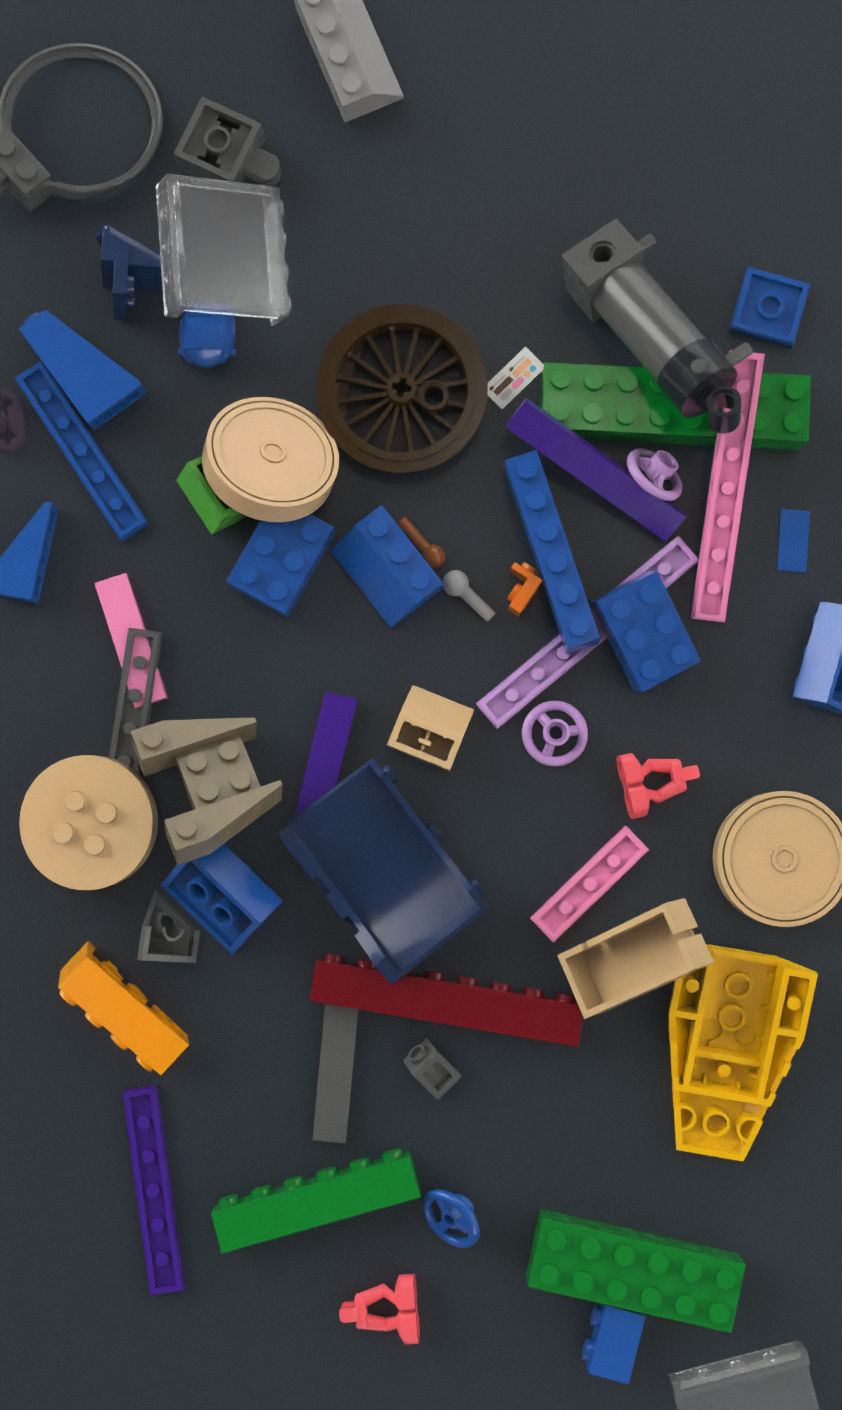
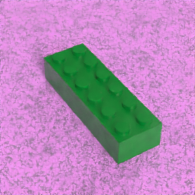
[526,1209,746,1333]

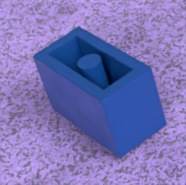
[582,1303,646,1384]

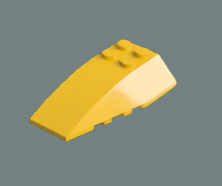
[668,944,818,1162]

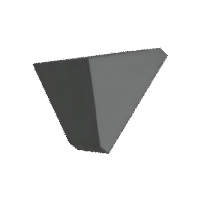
[137,890,201,963]

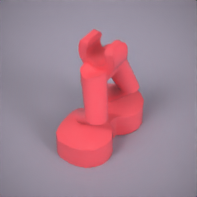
[616,753,700,819]
[339,1273,420,1345]

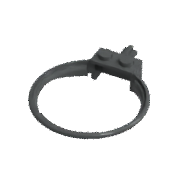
[0,43,163,213]

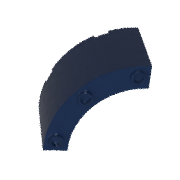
[276,757,489,985]

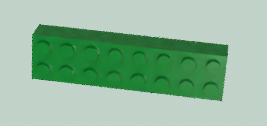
[540,362,811,450]

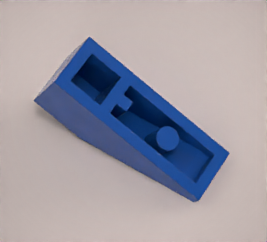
[0,501,59,604]

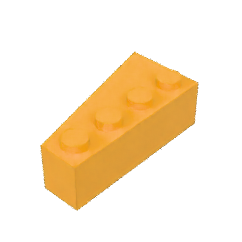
[58,941,189,1075]

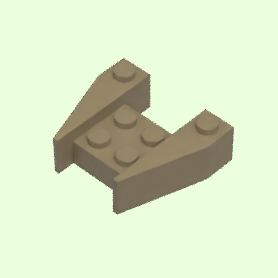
[131,717,282,865]

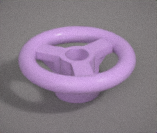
[627,448,682,501]
[522,700,588,767]

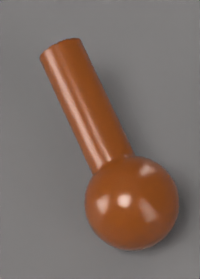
[397,516,446,571]

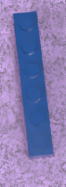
[505,450,600,655]

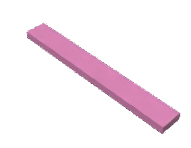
[690,350,765,623]

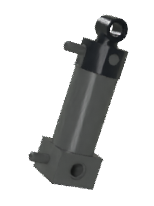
[561,218,753,434]

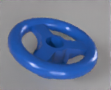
[422,1189,480,1248]

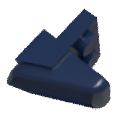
[96,225,169,321]

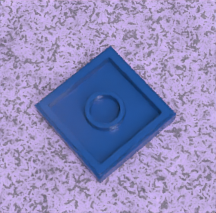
[729,267,811,349]

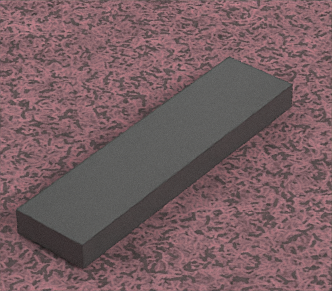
[312,1004,359,1144]

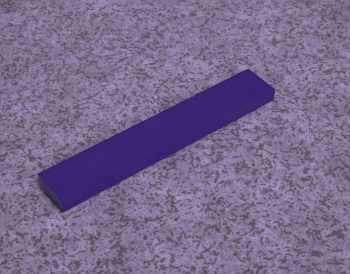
[506,398,687,542]
[122,1084,186,1296]

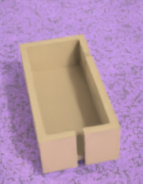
[557,898,714,1019]

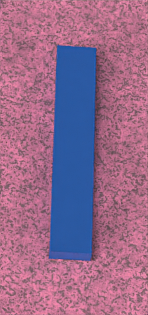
[15,360,149,542]

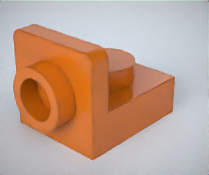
[507,562,542,617]

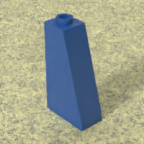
[19,309,147,431]

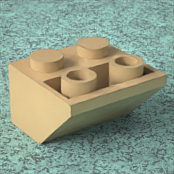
[387,685,474,771]

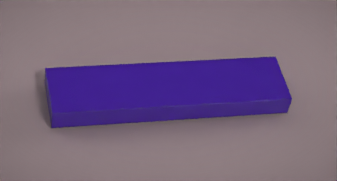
[294,691,358,818]

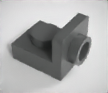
[403,1038,462,1100]

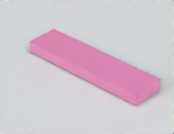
[94,573,168,708]
[530,826,649,943]

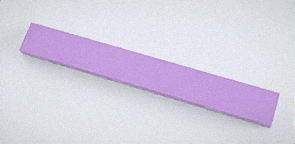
[476,535,699,729]

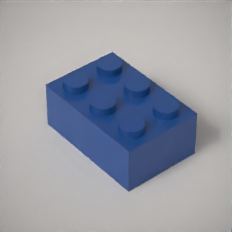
[226,514,336,619]
[589,571,701,692]

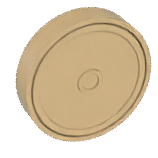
[202,397,339,522]
[19,755,158,890]
[713,791,842,927]

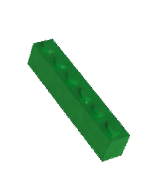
[211,1148,421,1254]

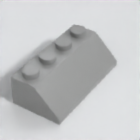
[294,0,404,123]

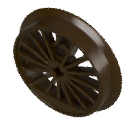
[316,304,488,473]

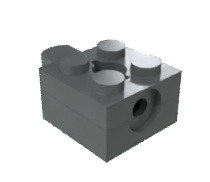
[173,96,281,197]

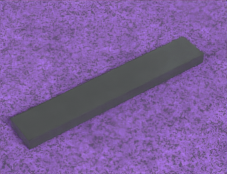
[109,628,163,776]

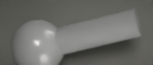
[443,570,496,622]

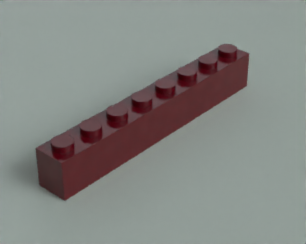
[309,953,583,1047]

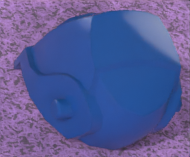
[177,303,236,369]

